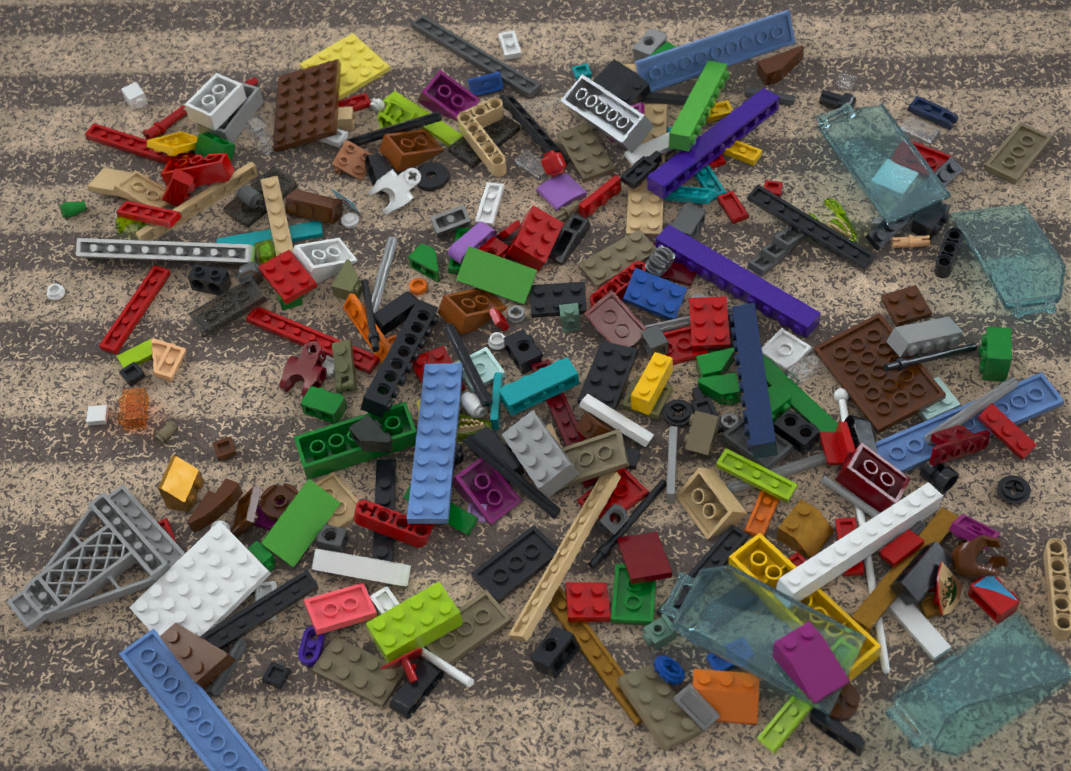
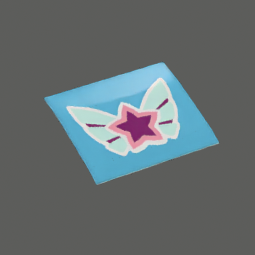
[331,188,361,215]

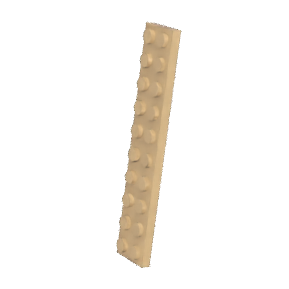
[626,104,667,238]

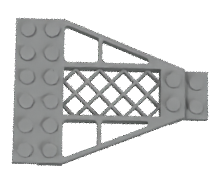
[7,485,185,631]

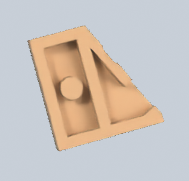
[152,338,187,382]

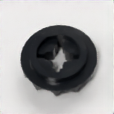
[663,399,694,427]
[997,475,1031,505]

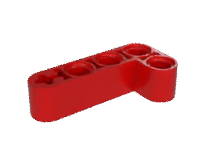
[590,261,647,307]
[353,500,435,548]

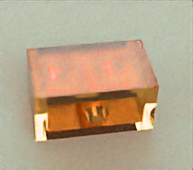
[117,387,149,430]

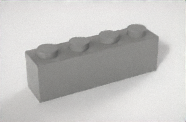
[886,317,963,357]

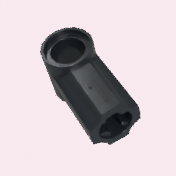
[819,90,857,116]

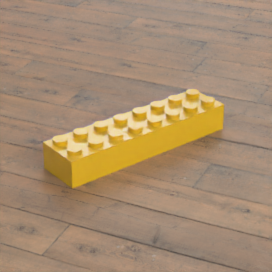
[728,533,881,683]

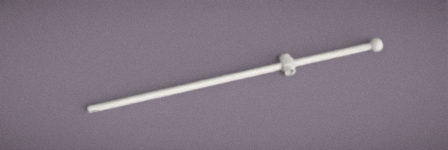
[834,388,890,674]

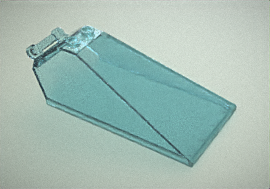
[816,102,951,225]
[951,204,1066,318]
[660,564,866,715]
[885,611,1071,758]

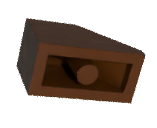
[575,412,624,439]

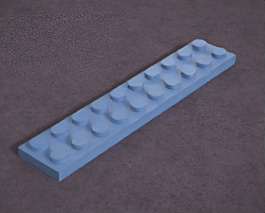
[634,10,796,92]
[407,363,463,524]
[875,372,1064,473]
[119,628,268,771]

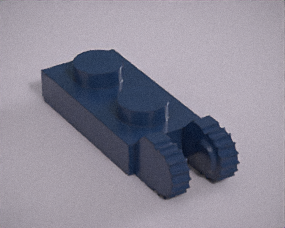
[907,96,959,130]

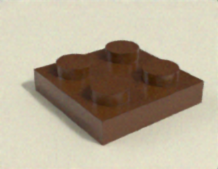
[881,285,932,327]
[231,486,262,538]

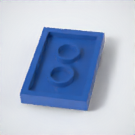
[622,268,687,320]

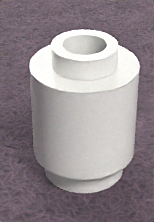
[460,392,487,419]

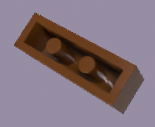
[285,189,342,224]

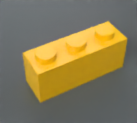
[631,352,673,415]

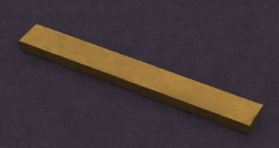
[851,507,959,632]
[548,586,643,727]

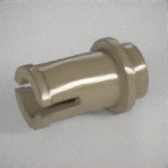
[154,421,179,445]

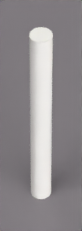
[421,648,474,687]

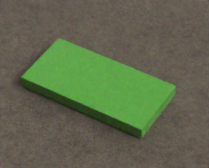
[456,246,537,305]
[260,479,341,568]

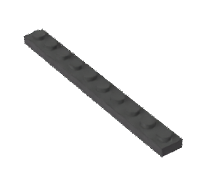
[411,15,541,98]

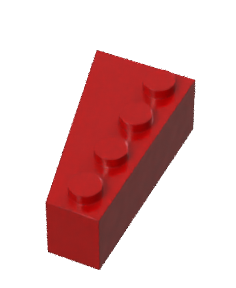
[160,153,235,188]

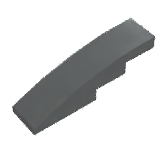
[747,226,807,277]

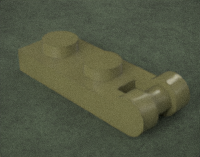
[332,339,357,393]

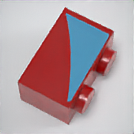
[968,576,1020,624]

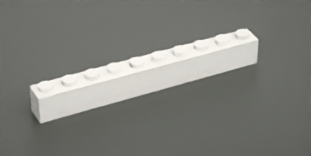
[76,238,255,264]
[774,482,943,608]

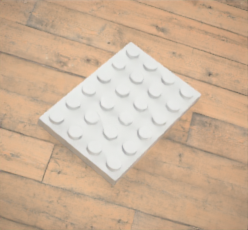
[129,521,271,637]

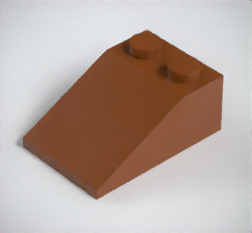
[379,129,444,172]
[438,288,507,335]

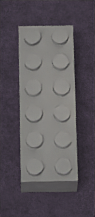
[561,74,654,153]

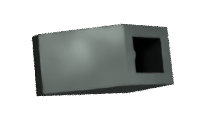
[349,415,393,453]

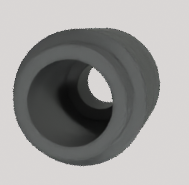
[237,185,263,209]

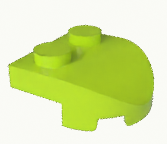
[377,98,418,129]

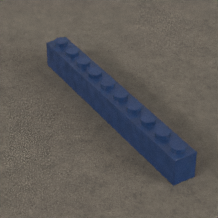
[730,303,778,459]

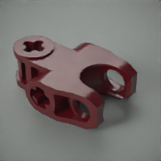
[279,341,327,397]

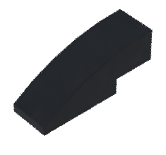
[548,214,591,264]

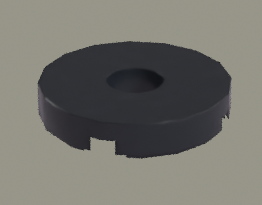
[416,162,449,192]

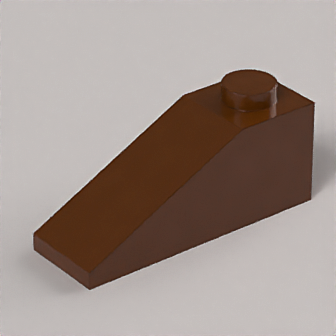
[757,46,804,86]

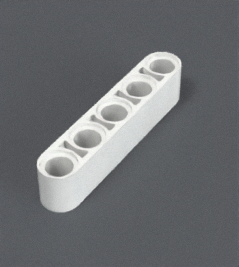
[312,549,411,586]

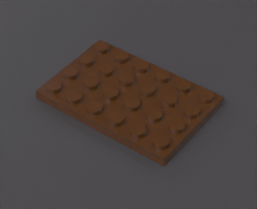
[272,59,341,152]
[814,313,946,434]

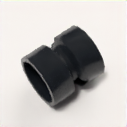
[919,459,959,494]

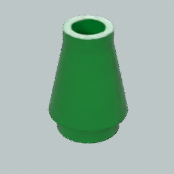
[60,201,87,219]

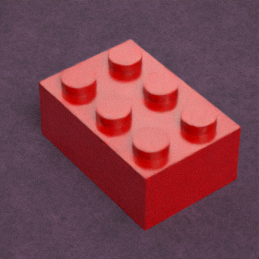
[506,205,564,273]

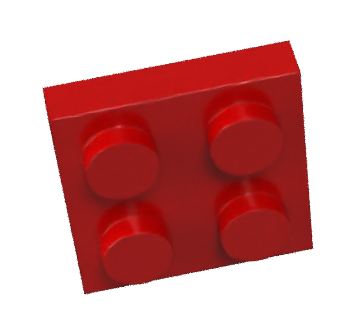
[565,582,611,622]

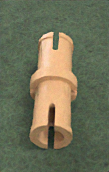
[891,234,930,249]

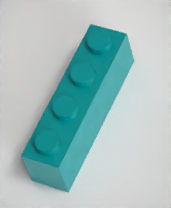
[499,357,580,416]

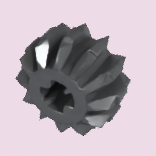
[645,245,675,277]

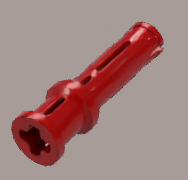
[143,105,188,140]

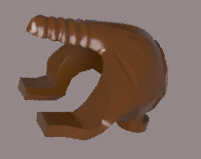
[951,535,1009,579]

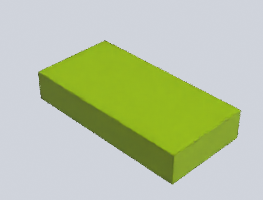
[117,340,153,368]

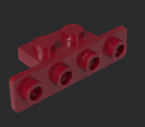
[929,425,990,466]

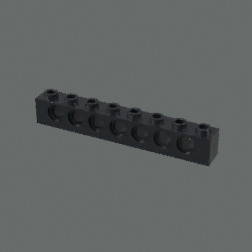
[361,299,439,418]

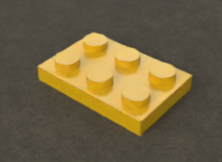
[147,131,198,156]

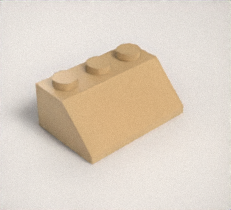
[675,468,747,540]

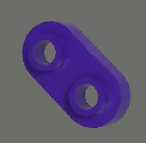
[298,625,325,667]

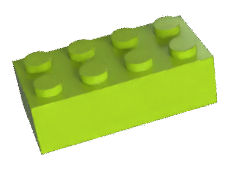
[366,582,463,663]

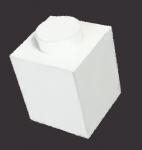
[121,82,148,111]

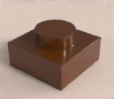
[213,436,237,461]

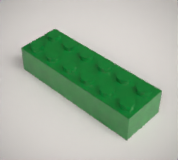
[294,401,417,480]

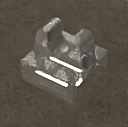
[834,71,858,93]

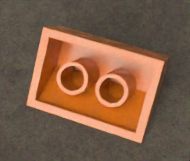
[693,669,760,725]

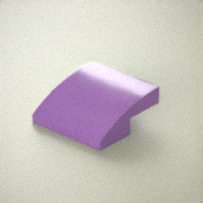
[536,173,587,211]

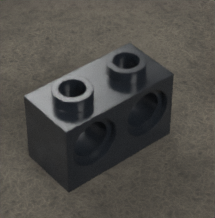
[188,264,232,297]
[774,409,820,456]

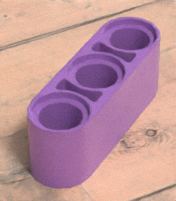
[448,221,497,265]

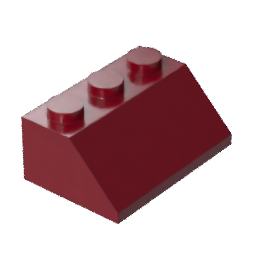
[835,442,911,513]

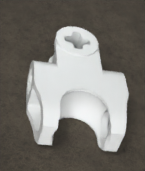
[368,168,421,215]

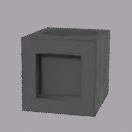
[641,326,668,359]
[595,504,630,538]
[316,524,350,553]

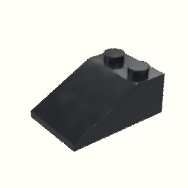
[593,59,651,106]

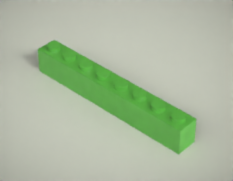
[669,61,730,152]

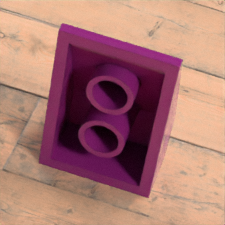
[417,70,481,121]
[452,458,522,525]
[772,622,850,705]

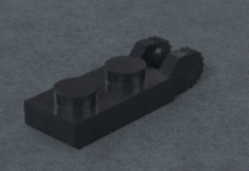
[810,706,866,756]

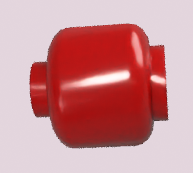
[541,150,566,177]

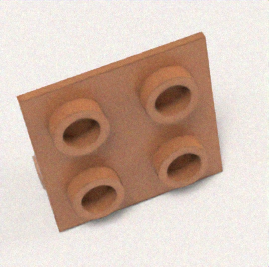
[331,140,373,181]

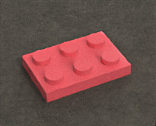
[304,583,377,635]

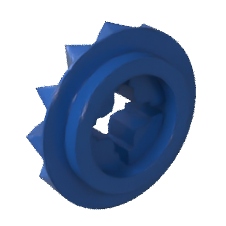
[653,656,685,686]

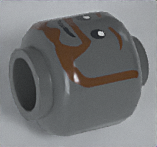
[237,261,264,287]

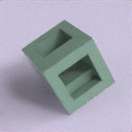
[559,303,581,333]
[642,613,677,651]

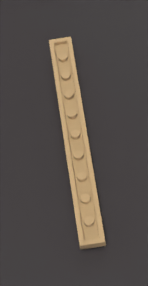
[508,472,621,641]

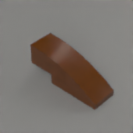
[187,478,243,533]

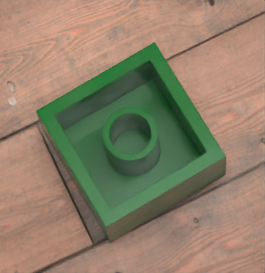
[978,327,1012,382]

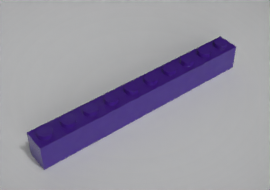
[647,88,779,199]
[655,225,821,338]

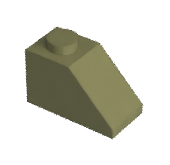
[331,259,362,300]

